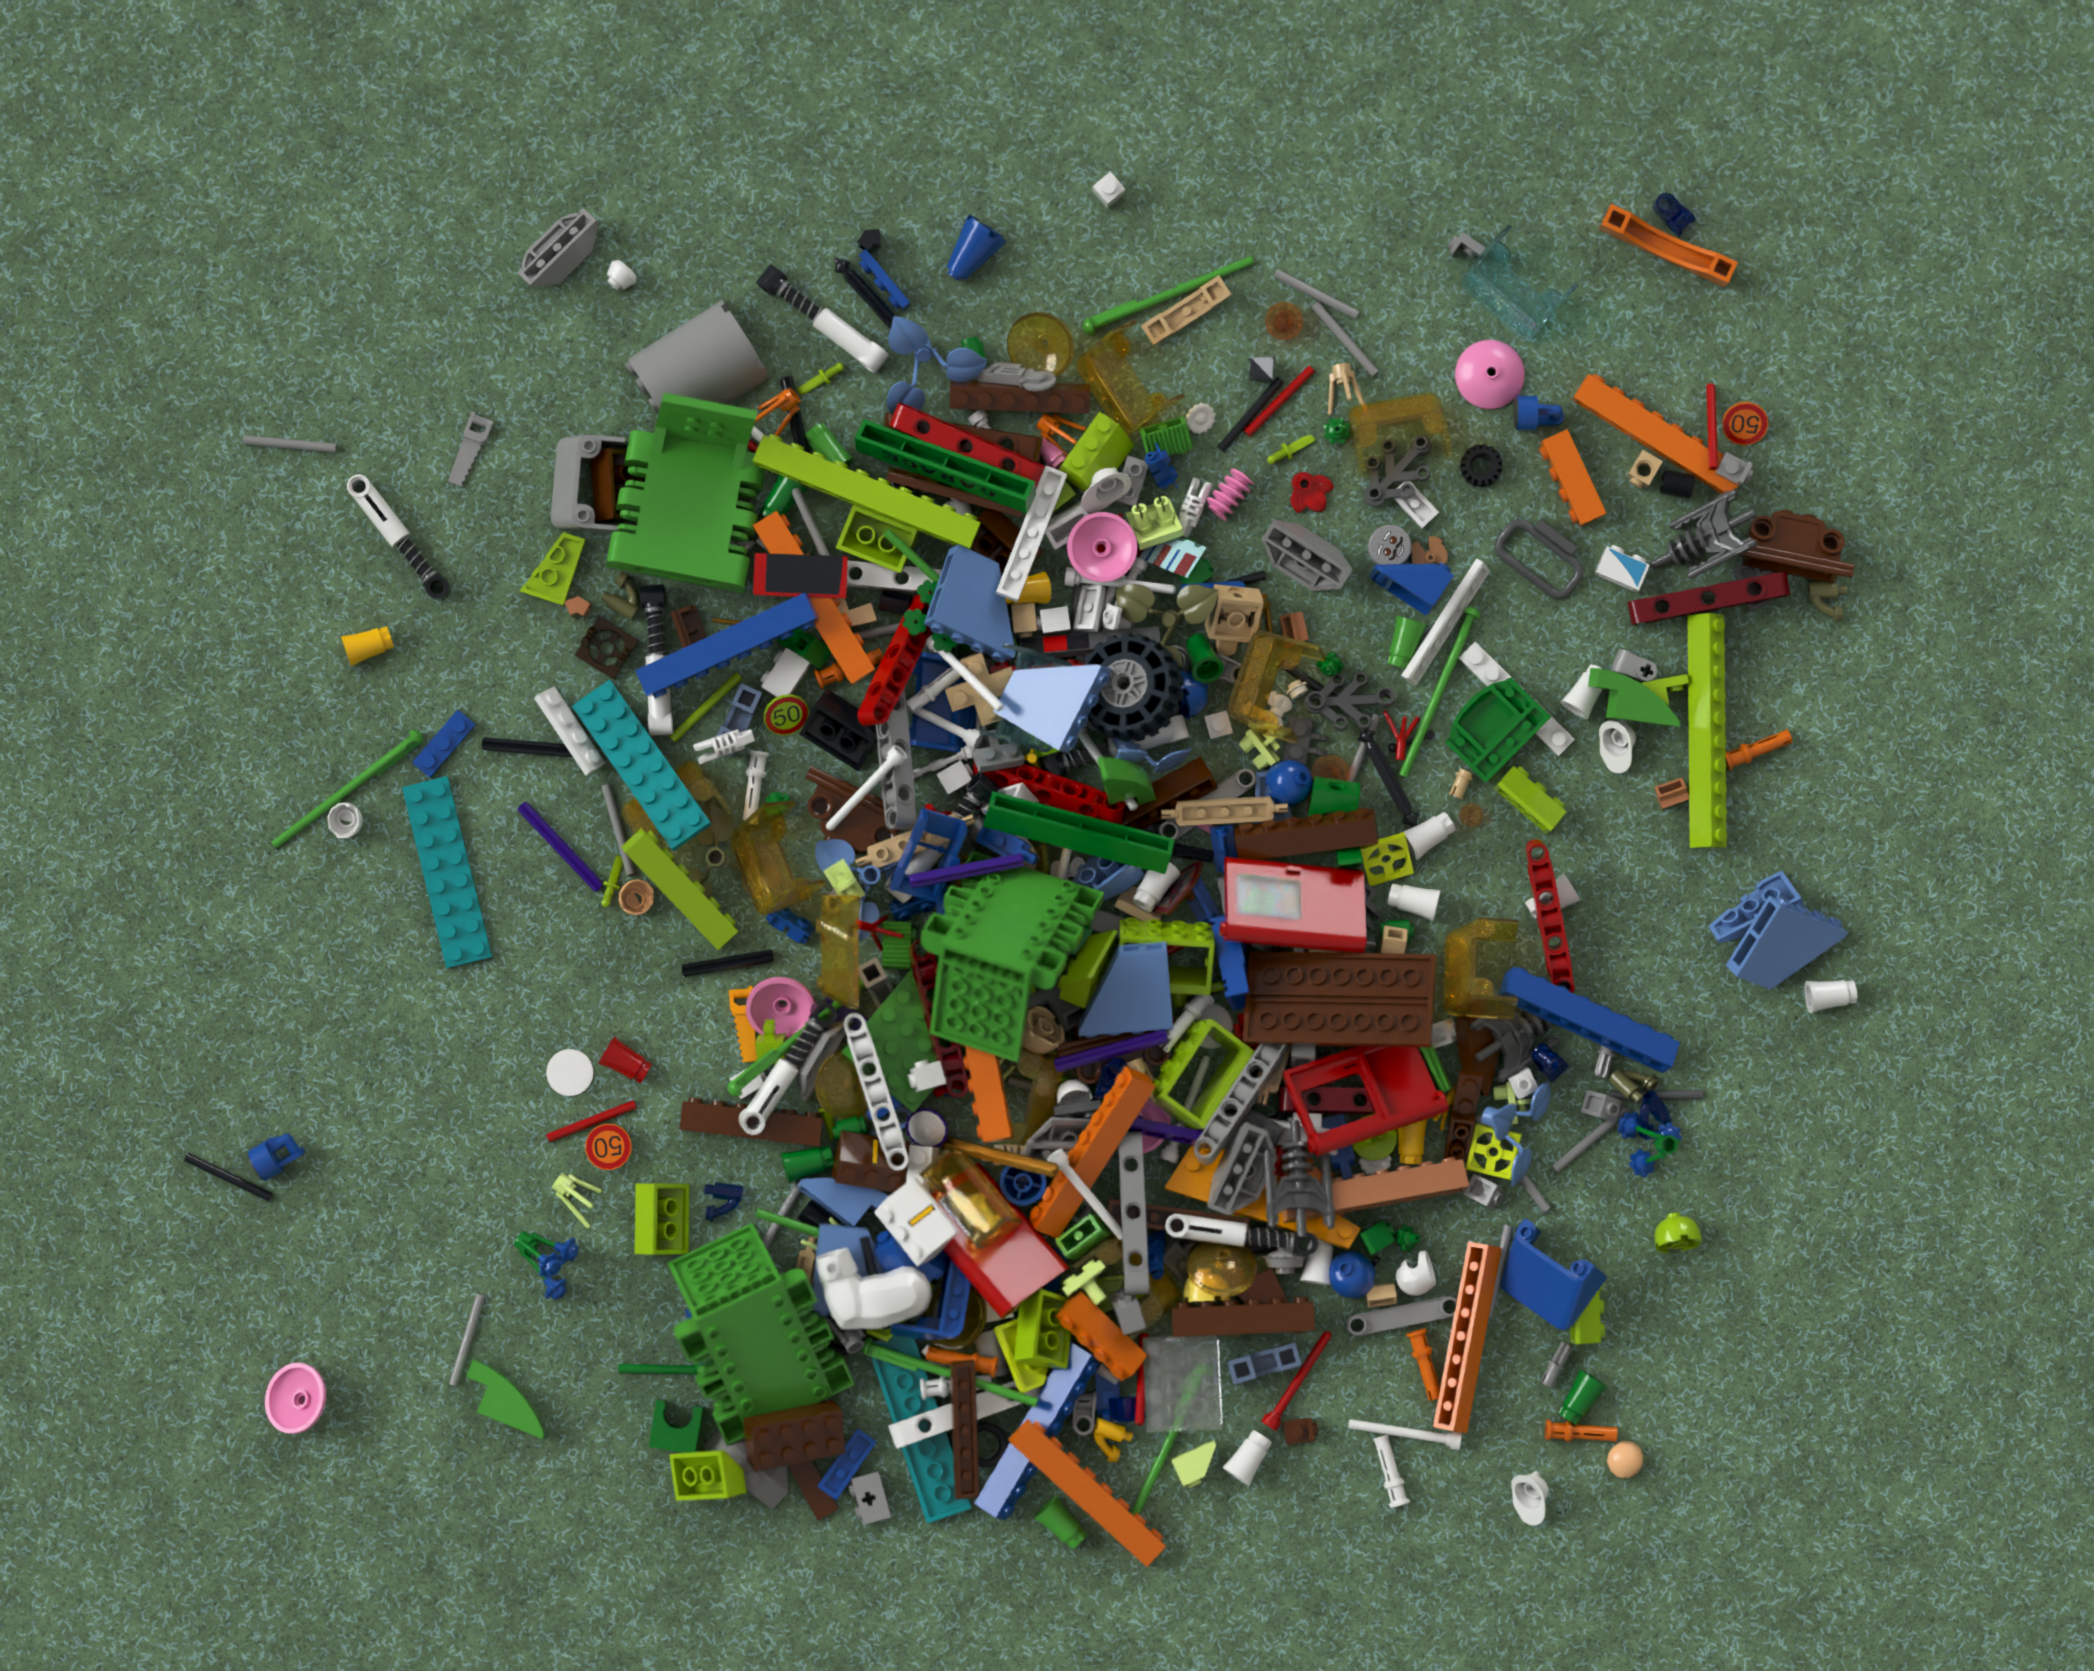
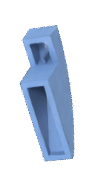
[797,1178,889,1227]

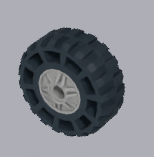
[1083,633,1184,742]

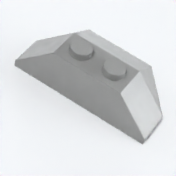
[518,209,599,288]
[1262,520,1353,591]
[795,1019,855,1102]
[1023,1117,1115,1168]
[1207,1122,1277,1215]
[703,1429,789,1510]

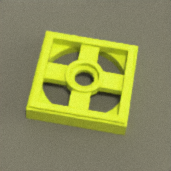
[1360,832,1414,886]
[1466,1123,1522,1180]

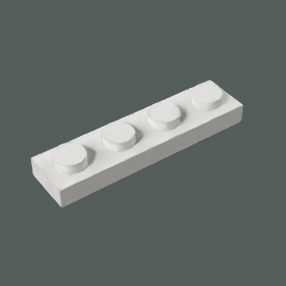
[534,686,606,776]

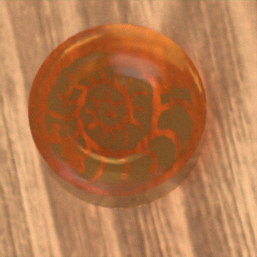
[1459,803,1483,827]

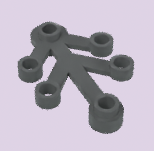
[1364,435,1432,507]
[1304,672,1395,732]

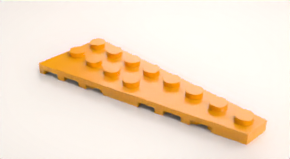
[1164,1145,1361,1250]

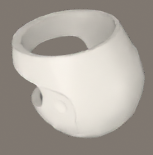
[1396,1250,1436,1296]

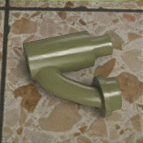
[601,572,639,621]
[1808,582,1847,622]
[1609,1069,1659,1103]

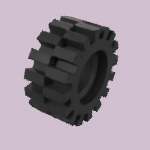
[1460,444,1503,487]

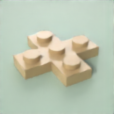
[945,653,1013,726]

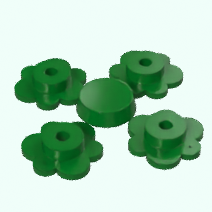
[903,580,958,653]

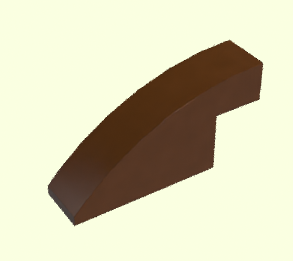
[1456,993,1500,1096]
[1218,1259,1302,1334]

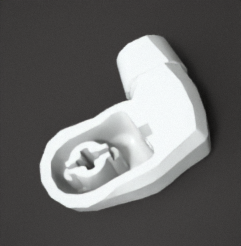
[816,1248,932,1329]

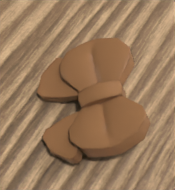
[1410,536,1448,564]

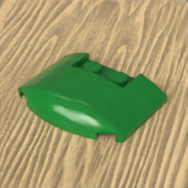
[1446,677,1551,783]

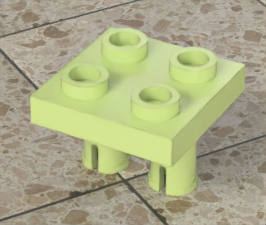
[1125,496,1184,550]
[1062,1260,1107,1306]

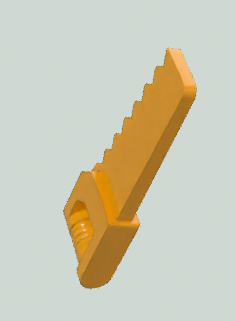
[729,986,757,1062]

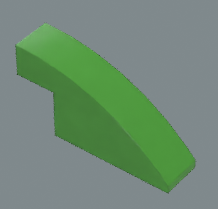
[1588,668,1680,727]
[1097,757,1156,805]
[466,1359,546,1439]

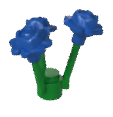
[1618,1112,1682,1177]
[514,1231,579,1300]

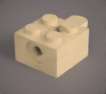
[1204,584,1264,656]

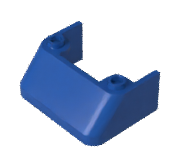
[891,1250,971,1341]

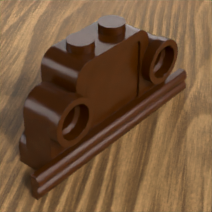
[1740,510,1854,583]
[805,766,919,855]
[1057,1015,1175,1091]

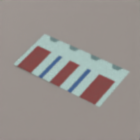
[1136,537,1206,578]

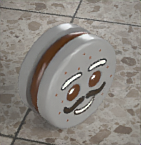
[1367,525,1412,565]

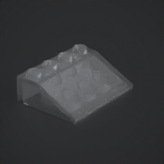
[1143,1335,1222,1433]

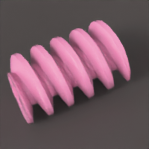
[1206,469,1255,521]

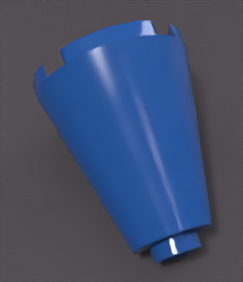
[947,214,1007,281]

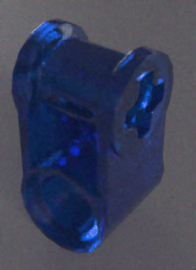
[1653,193,1696,237]
[1531,1043,1569,1083]
[1094,1057,1128,1100]

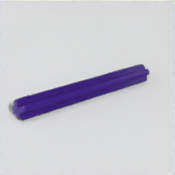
[517,802,604,892]
[909,853,1024,888]
[1054,1030,1168,1072]

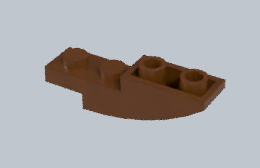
[1444,1069,1483,1162]

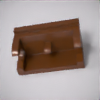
[670,605,707,648]

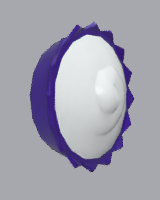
[905,1108,949,1147]

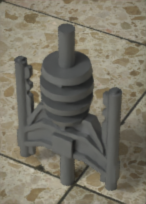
[1650,489,1758,579]
[1469,1001,1560,1083]
[1264,1120,1335,1238]

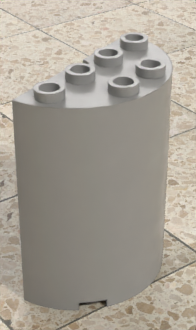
[625,300,770,415]

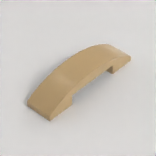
[1141,275,1232,345]

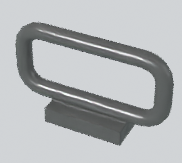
[1495,519,1584,599]

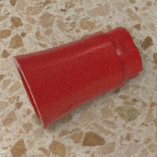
[598,1036,652,1083]

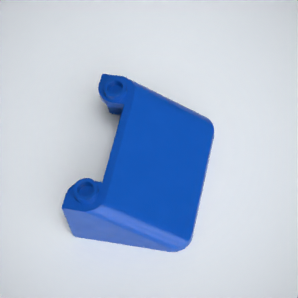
[1369,562,1454,615]
[909,652,977,753]
[1500,1218,1607,1330]

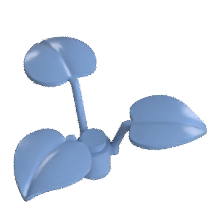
[887,316,987,413]
[1113,738,1191,772]
[815,839,900,941]
[1481,1080,1551,1187]

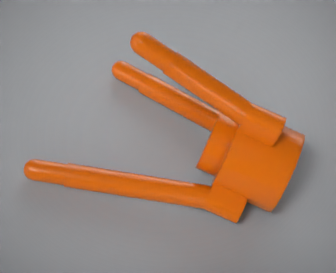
[755,388,801,436]
[1036,412,1086,458]

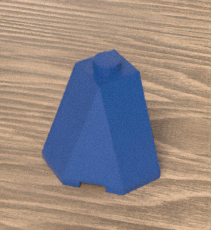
[874,1231,947,1283]

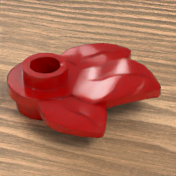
[1290,472,1334,513]

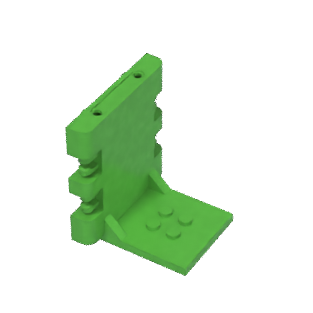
[605,393,766,593]
[921,851,1104,1062]
[668,1222,855,1446]

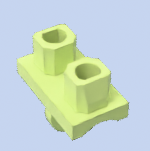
[1239,727,1280,770]
[823,859,866,907]
[1492,1082,1532,1124]

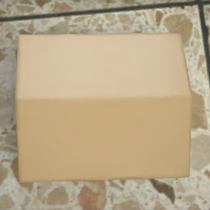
[1365,1283,1397,1308]

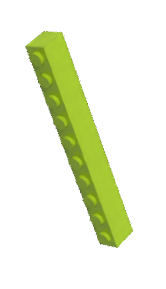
[753,434,981,550]
[1687,613,1727,849]

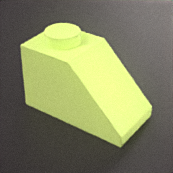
[1171,1440,1216,1488]

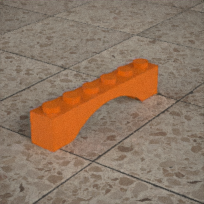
[1598,204,1738,288]

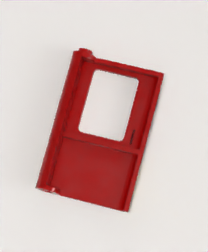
[1283,1046,1448,1156]

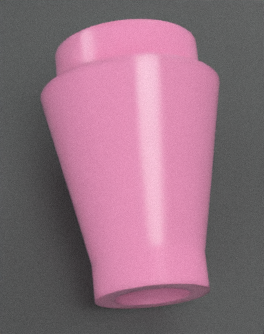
[1041,437,1066,470]

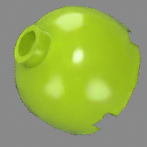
[1654,1213,1702,1254]

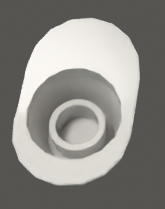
[1081,468,1132,513]
[1599,720,1636,773]
[1511,1471,1549,1525]

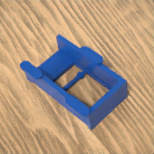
[890,807,968,903]
[1210,915,1249,1011]

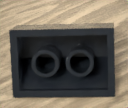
[799,689,877,771]

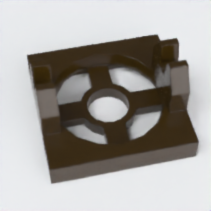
[575,616,639,680]

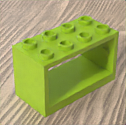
[1117,918,1215,995]
[1148,1019,1255,1129]

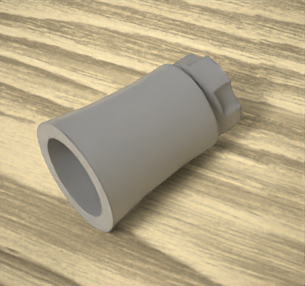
[970,1325,1010,1377]

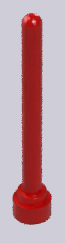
[1261,1331,1332,1431]

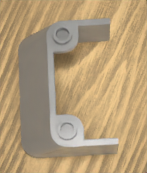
[551,435,628,534]

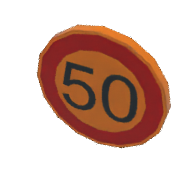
[1722,401,1769,445]
[585,1124,632,1170]

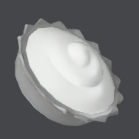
[1261,1247,1307,1274]

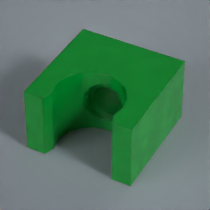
[1307,776,1360,817]
[648,1399,704,1453]

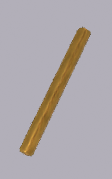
[941,1136,1059,1177]

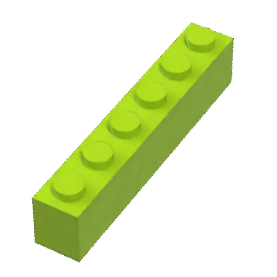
[621,828,738,950]

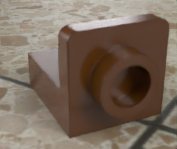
[1283,1417,1318,1445]

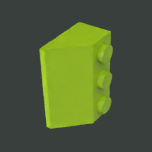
[1059,411,1134,492]
[836,505,920,574]
[1493,766,1566,834]
[1058,930,1118,1009]
[634,1183,690,1255]
[1570,1285,1605,1344]
[1014,1289,1071,1369]
[669,1450,747,1501]

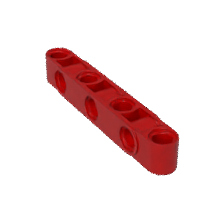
[889,402,1045,488]
[858,592,932,726]
[972,762,1125,825]
[1525,839,1575,993]

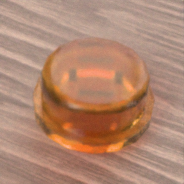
[1265,302,1303,340]
[1311,755,1349,781]

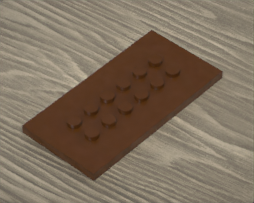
[1243,952,1437,1047]

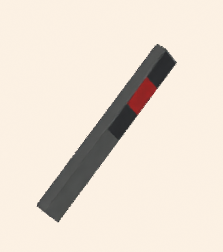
[1020,626,1161,661]

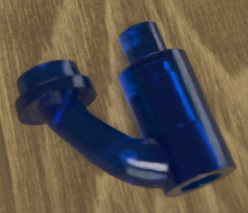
[1639,1090,1672,1140]
[704,1182,743,1222]

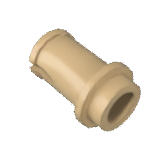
[1449,768,1473,799]

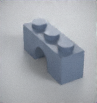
[712,683,764,758]
[1226,1342,1302,1384]

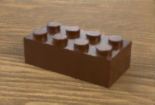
[743,1400,845,1472]

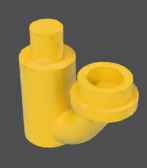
[1093,1418,1133,1463]

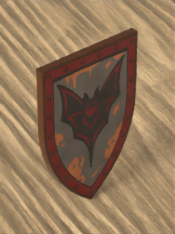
[1151,860,1202,916]

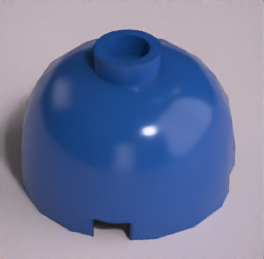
[1178,671,1209,719]
[1265,760,1313,807]
[1000,1165,1047,1206]
[1329,1251,1376,1299]

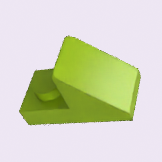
[1641,674,1689,707]

